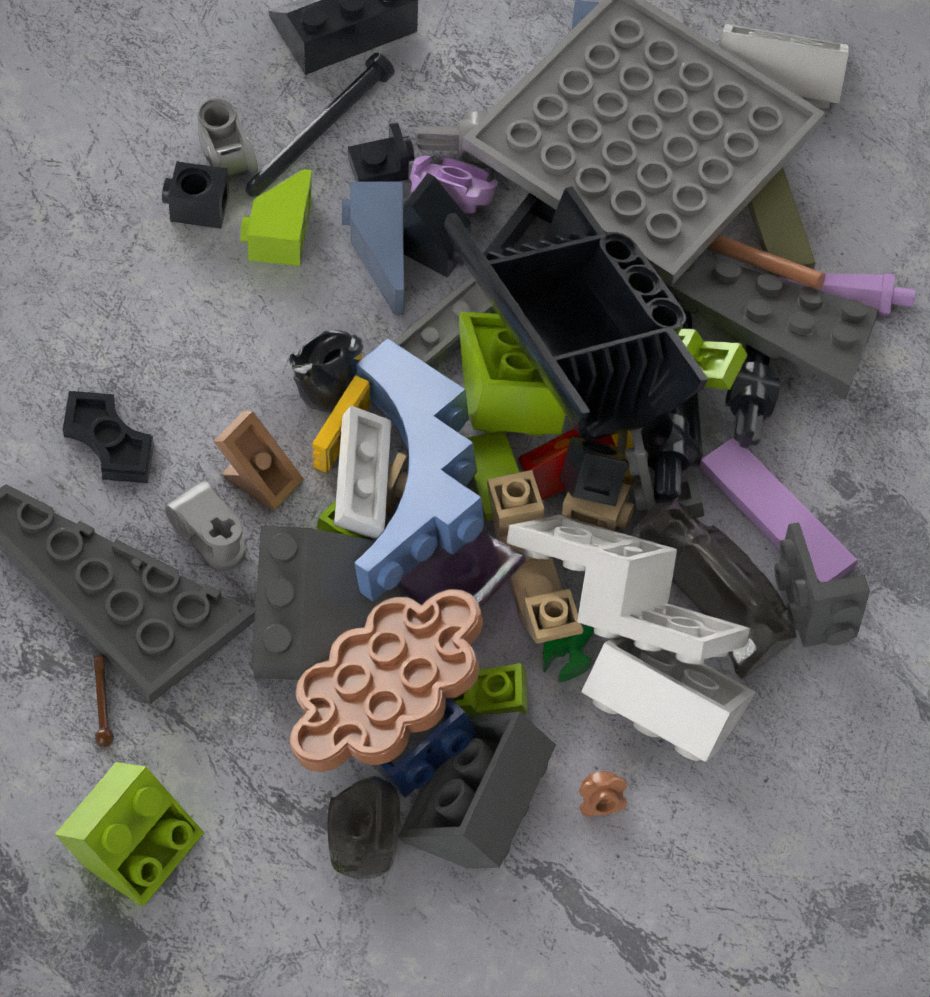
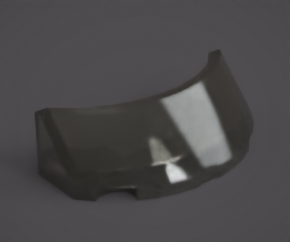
[628,501,797,680]

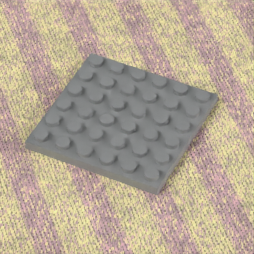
[462,0,826,286]

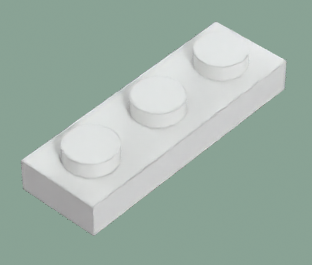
[334,406,391,540]

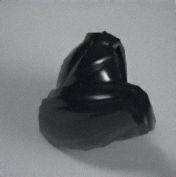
[289,329,364,413]

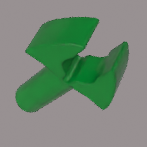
[542,623,594,682]

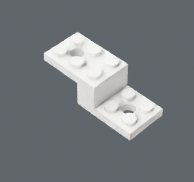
[507,515,750,664]

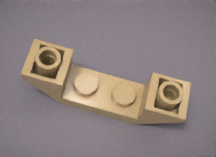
[487,470,583,644]

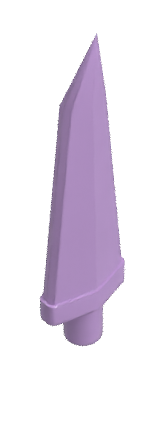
[779,273,915,317]

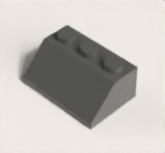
[398,712,556,868]

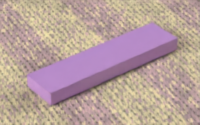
[699,437,857,583]

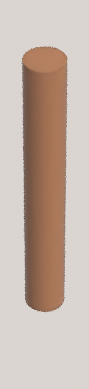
[707,235,825,290]

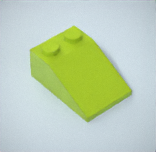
[459,311,566,436]

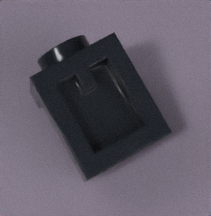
[347,122,415,182]

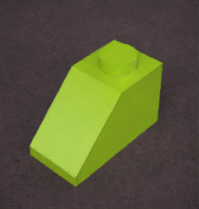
[240,169,313,266]

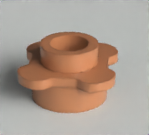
[579,771,627,816]

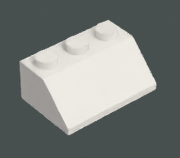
[720,24,849,108]
[581,636,755,762]

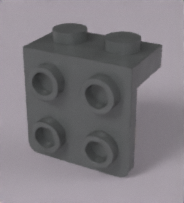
[774,522,870,647]

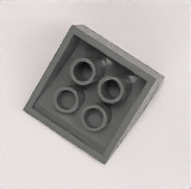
[252,526,401,680]

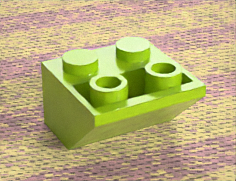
[54,762,205,906]

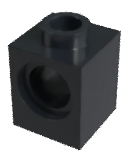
[162,161,229,229]
[559,436,629,506]

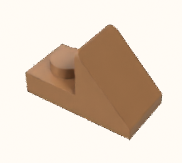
[213,411,304,510]

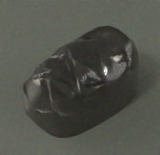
[327,776,401,880]

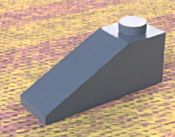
[342,182,404,315]

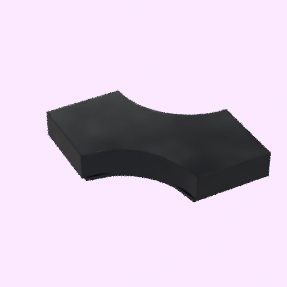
[63,391,154,483]

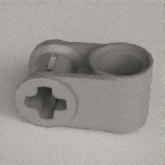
[197,98,258,176]
[164,481,245,570]

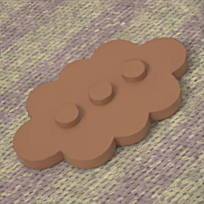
[289,589,484,772]

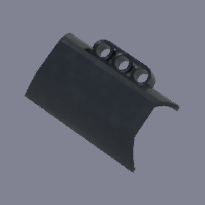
[444,186,708,442]

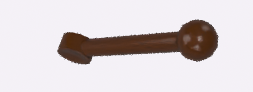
[94,655,114,747]

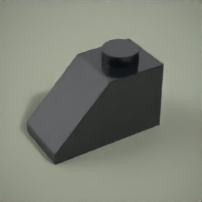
[403,173,471,277]

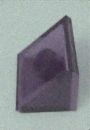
[397,532,526,609]

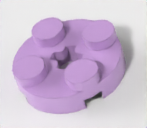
[410,156,498,213]

